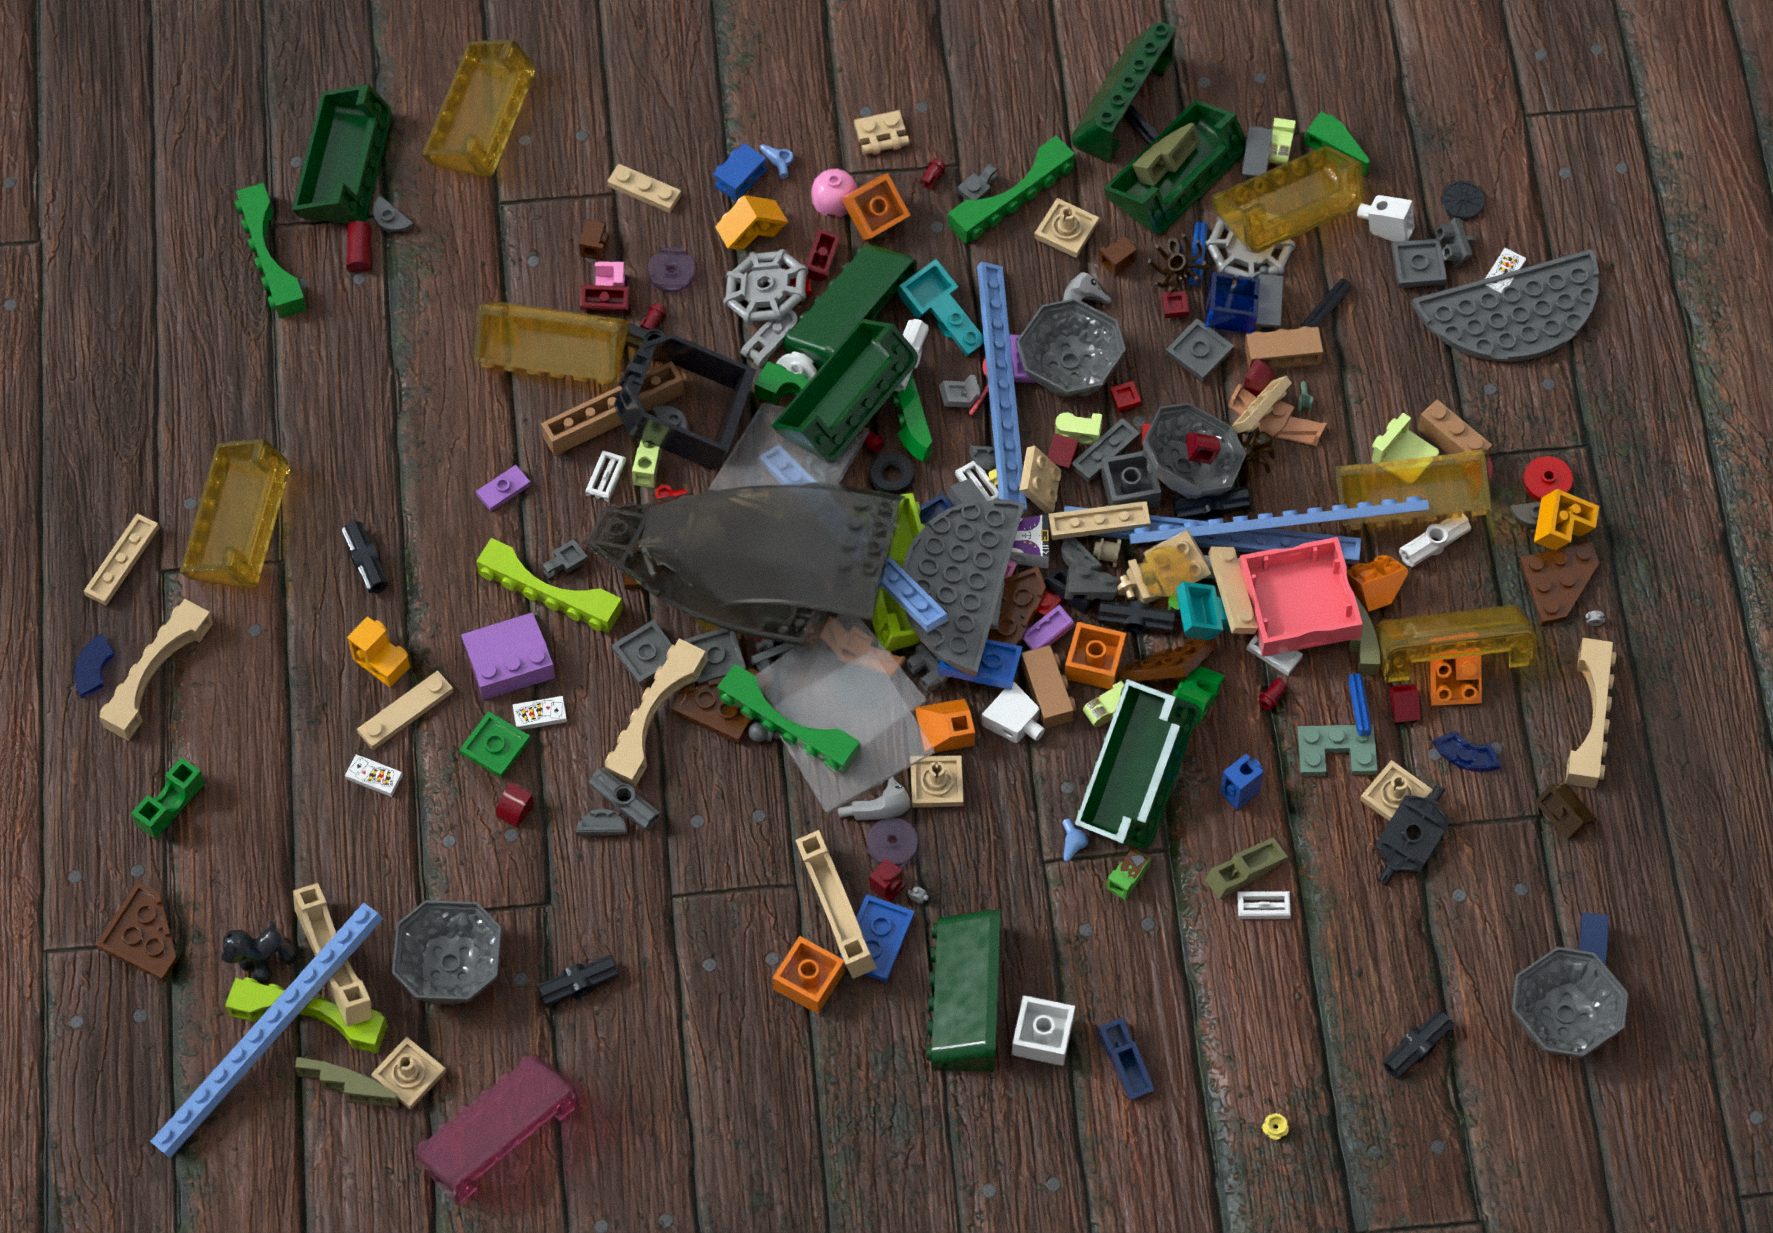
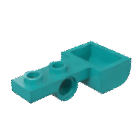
[897,259,984,357]
[1176,581,1231,640]

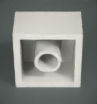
[1012,996,1075,1066]

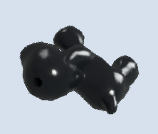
[221,922,298,984]

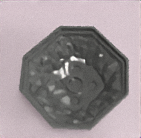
[1017,298,1126,397]
[1142,403,1246,499]
[392,900,502,1005]
[1511,947,1628,1058]

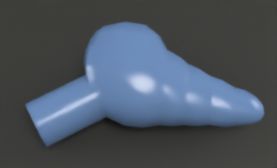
[760,144,794,179]
[1062,818,1089,862]

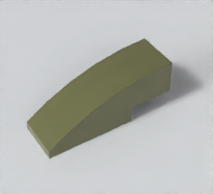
[1132,123,1201,186]
[1348,596,1380,675]
[1205,837,1288,900]

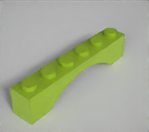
[476,538,623,633]
[225,978,387,1054]

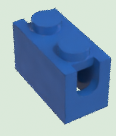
[714,143,767,202]
[1220,754,1263,810]

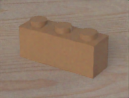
[1245,326,1323,369]
[1418,399,1492,469]
[1021,645,1076,729]

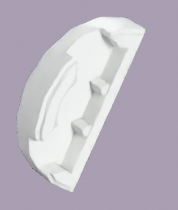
[776,352,817,380]

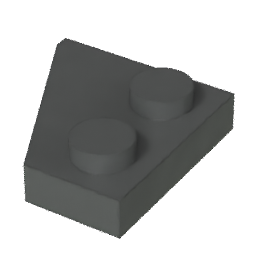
[1064,563,1118,600]

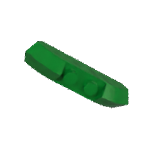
[891,373,932,462]

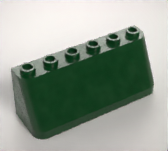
[1072,22,1176,164]
[292,84,392,224]
[1103,100,1247,234]
[783,244,917,371]
[771,319,918,461]
[1075,679,1199,849]
[926,910,1000,1072]

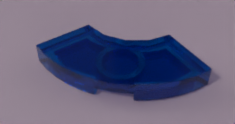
[74,633,115,698]
[1432,731,1501,772]

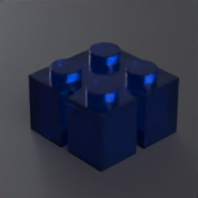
[1205,271,1260,334]

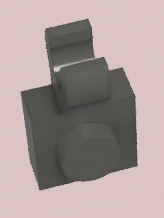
[957,164,998,200]
[543,539,588,580]

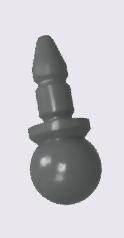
[749,722,782,742]

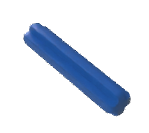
[1189,222,1208,287]
[1348,673,1372,737]

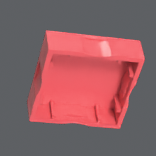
[1239,537,1363,657]

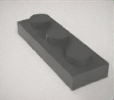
[1071,418,1140,483]

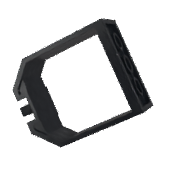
[614,333,757,471]

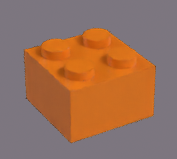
[841,173,911,240]
[1065,622,1126,690]
[773,936,845,1014]

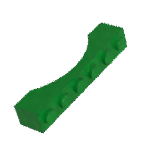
[948,136,1075,244]
[234,183,307,318]
[717,664,861,774]

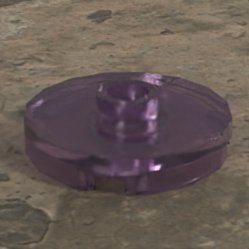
[648,247,696,292]
[867,818,918,867]

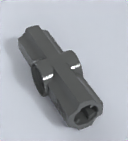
[589,767,660,831]

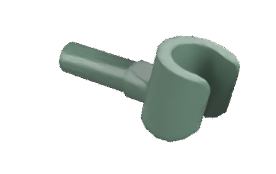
[1297,381,1313,412]

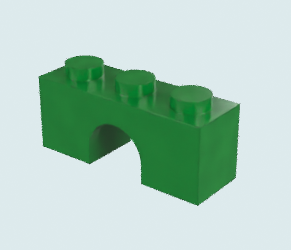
[754,362,810,405]
[1172,666,1225,725]
[131,757,206,840]

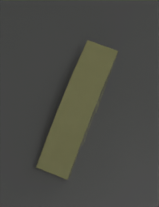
[295,1057,399,1108]

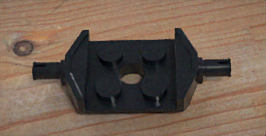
[1374,785,1449,886]

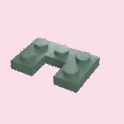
[1297,724,1377,777]

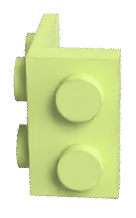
[1372,413,1439,486]

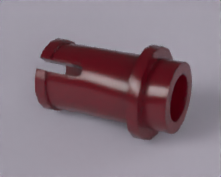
[919,158,946,189]
[640,303,667,331]
[856,425,885,453]
[1258,678,1288,711]

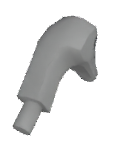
[1063,272,1111,304]
[838,775,911,820]

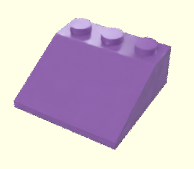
[461,612,555,700]

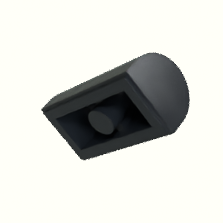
[1044,568,1097,614]

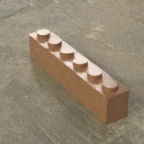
[541,361,684,456]

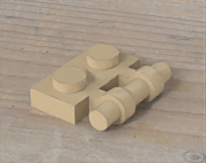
[854,110,909,155]

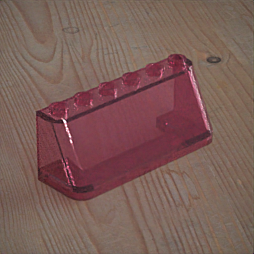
[415,1054,579,1206]

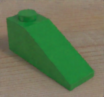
[1304,111,1370,176]

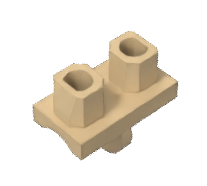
[1117,559,1161,605]

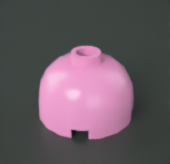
[811,169,858,217]

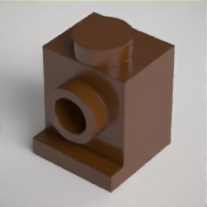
[579,220,609,261]
[1099,236,1137,277]

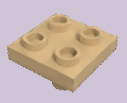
[1034,198,1099,258]
[1019,446,1061,514]
[1144,529,1212,596]
[910,755,963,808]
[1360,760,1433,821]
[371,1037,446,1110]

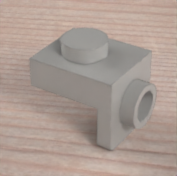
[939,375,980,408]

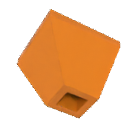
[1347,555,1408,612]
[1430,646,1482,706]
[915,699,975,755]

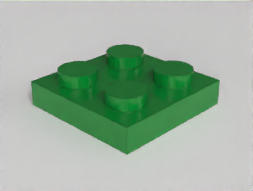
[459,711,531,779]

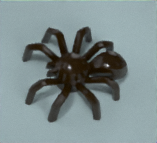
[1148,233,1209,293]
[1237,427,1275,485]

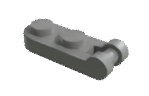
[741,310,798,367]

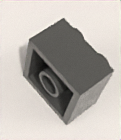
[1101,451,1161,509]

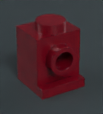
[869,858,906,902]

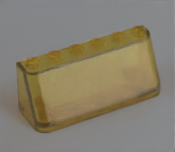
[421,39,534,177]
[1212,145,1365,253]
[473,302,629,385]
[180,438,289,588]
[1335,449,1492,530]
[1374,605,1537,683]

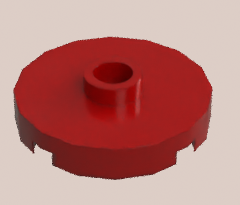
[1523,456,1573,502]

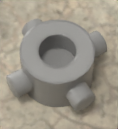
[1585,611,1605,626]
[907,886,929,904]

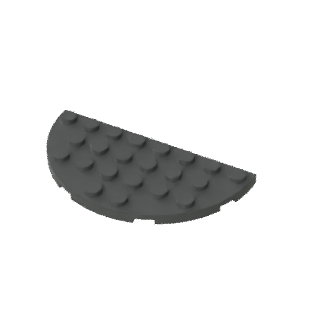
[1412,249,1599,362]
[902,499,1025,677]

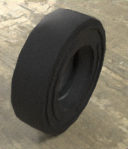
[871,453,914,496]

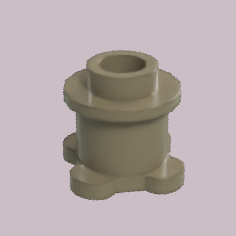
[1093,538,1122,568]

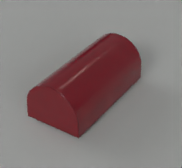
[346,221,372,271]
[806,228,841,281]
[580,284,630,312]

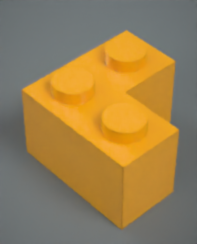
[715,195,788,251]
[1534,489,1599,551]
[347,616,410,688]

